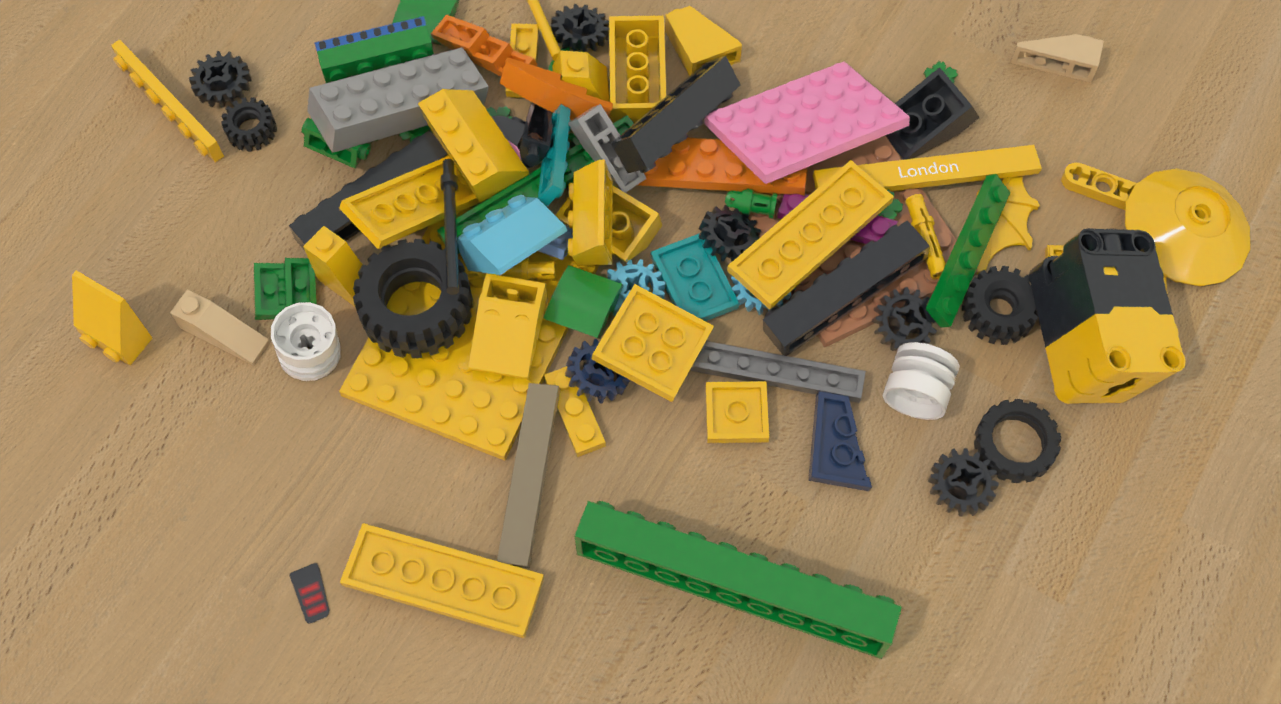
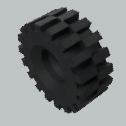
[962,266,1038,345]

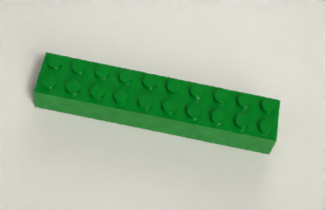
[574,501,902,659]

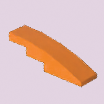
[431,14,537,76]
[500,57,613,120]

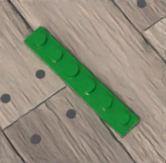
[926,174,1010,328]

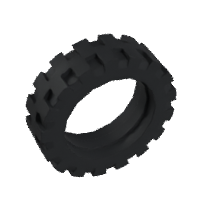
[974,399,1061,483]

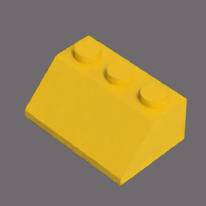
[568,159,613,266]
[555,186,663,262]

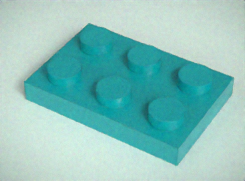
[650,233,740,321]

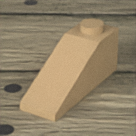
[1010,34,1104,83]
[170,289,270,366]

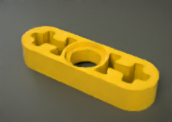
[1061,162,1137,210]

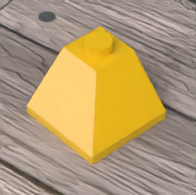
[552,51,610,118]

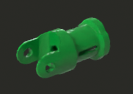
[725,188,778,219]

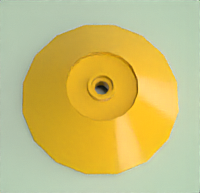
[1125,168,1250,287]

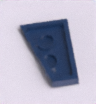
[808,391,872,491]

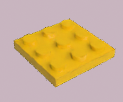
[591,284,714,402]

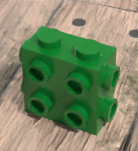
[301,118,379,168]

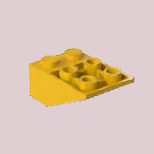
[468,273,548,380]

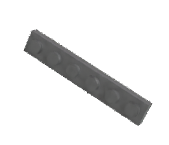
[690,341,866,403]

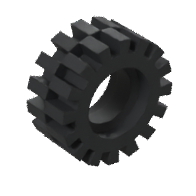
[221,97,277,152]

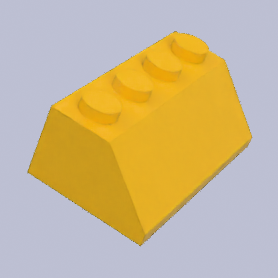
[418,89,529,203]

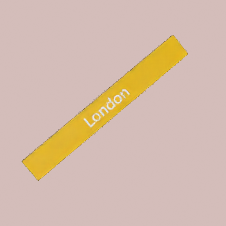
[812,145,1042,191]

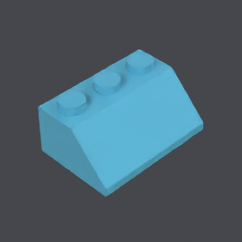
[457,195,568,275]

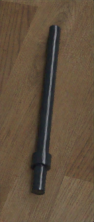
[440,159,459,295]

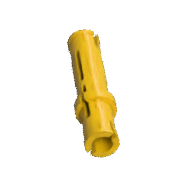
[905,194,946,280]
[465,259,556,280]

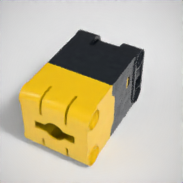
[1029,228,1186,404]

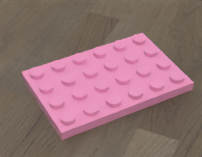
[704,62,910,184]

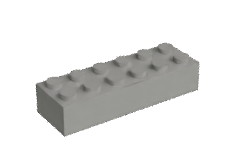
[307,47,489,153]

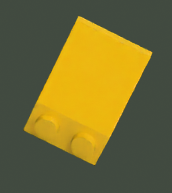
[72,270,153,366]

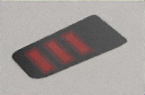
[290,563,329,624]

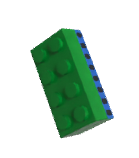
[315,16,434,83]

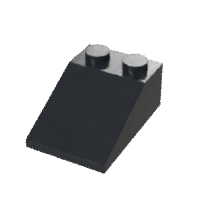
[885,67,980,160]

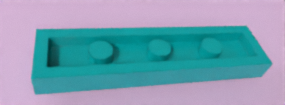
[538,104,571,207]

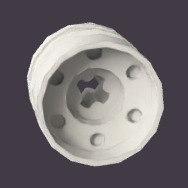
[271,302,341,381]
[883,342,960,420]

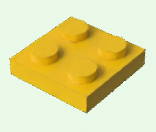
[705,381,769,443]

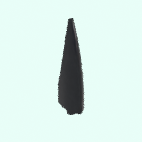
[520,102,552,168]

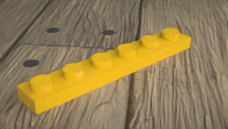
[111,39,224,163]

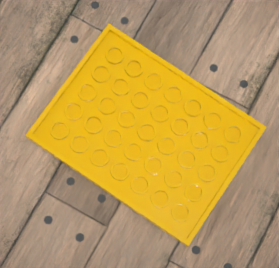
[339,207,599,461]

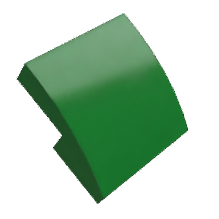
[392,0,459,45]
[253,258,317,320]
[543,265,623,339]

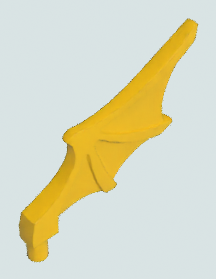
[976,157,1040,275]

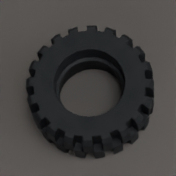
[353,239,473,358]

